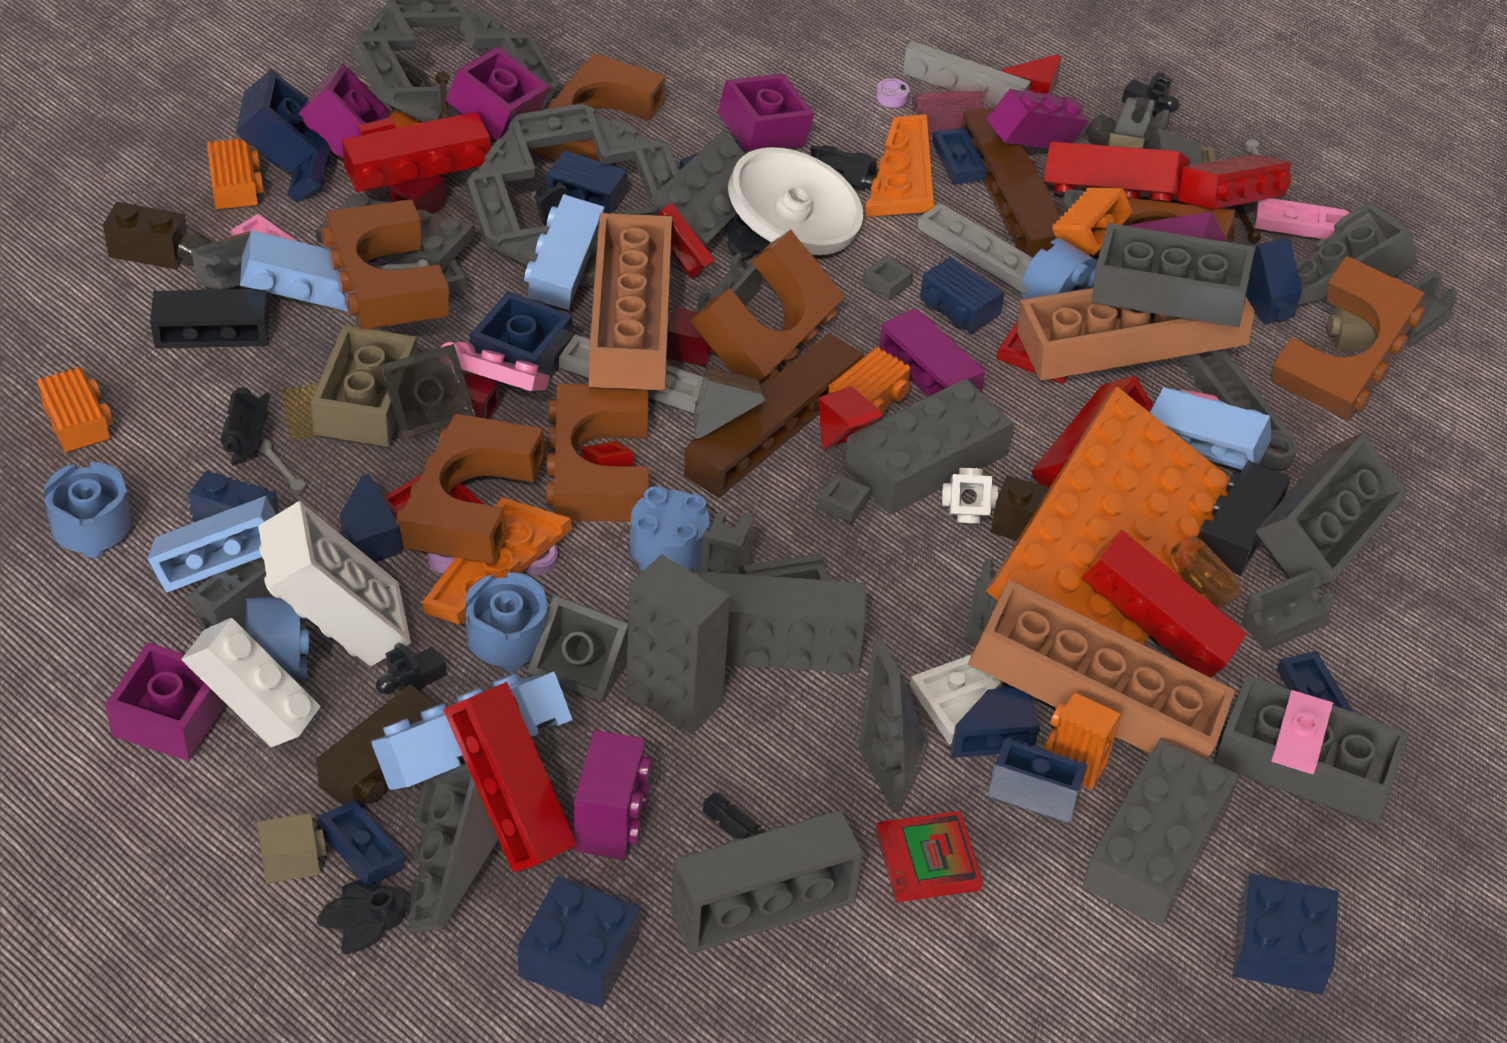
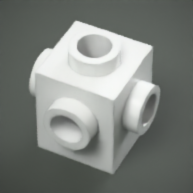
[942,468,998,524]

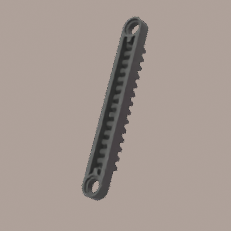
[1180,349,1298,470]

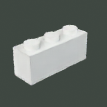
[181,618,321,747]

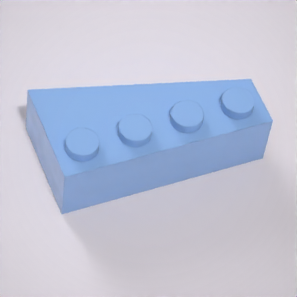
[371,671,573,790]

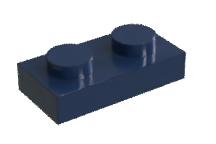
[932,128,987,184]
[288,135,330,202]
[1277,651,1353,712]
[316,801,405,886]

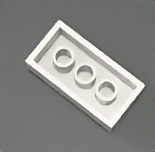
[258,501,411,667]

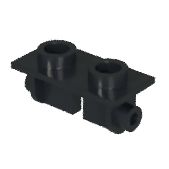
[810,145,877,190]
[220,387,270,466]

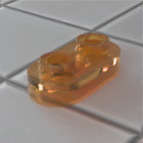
[1171,537,1240,607]

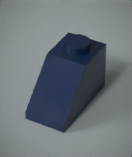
[1246,237,1302,325]
[338,474,402,562]
[950,687,1039,758]

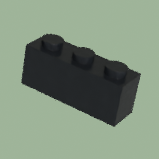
[150,289,269,348]
[1197,460,1291,576]

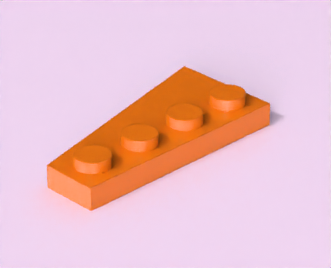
[865,114,934,217]
[422,497,572,625]

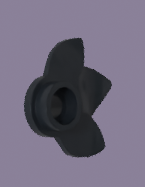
[725,214,771,260]
[316,880,407,955]

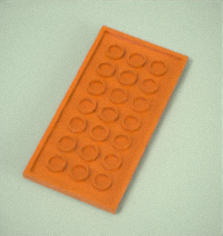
[986,386,1230,645]

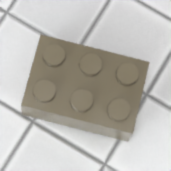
[311,325,418,447]

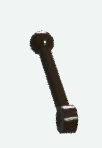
[435,71,453,119]
[1231,204,1261,243]

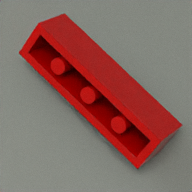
[342,112,490,192]
[1043,142,1190,203]
[1178,154,1291,210]
[1030,375,1153,488]
[1081,529,1247,678]
[443,682,577,873]

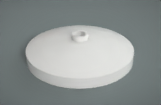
[728,147,863,255]

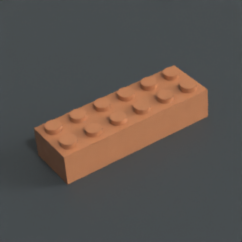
[589,213,672,390]
[1017,288,1255,381]
[968,579,1235,759]

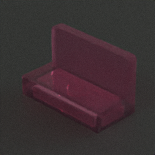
[912,91,984,134]

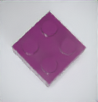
[445,46,550,141]
[298,63,392,157]
[717,73,815,153]
[105,642,226,761]
[574,730,652,860]

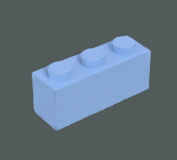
[524,194,604,310]
[240,230,348,311]
[1150,387,1271,470]
[148,496,276,593]

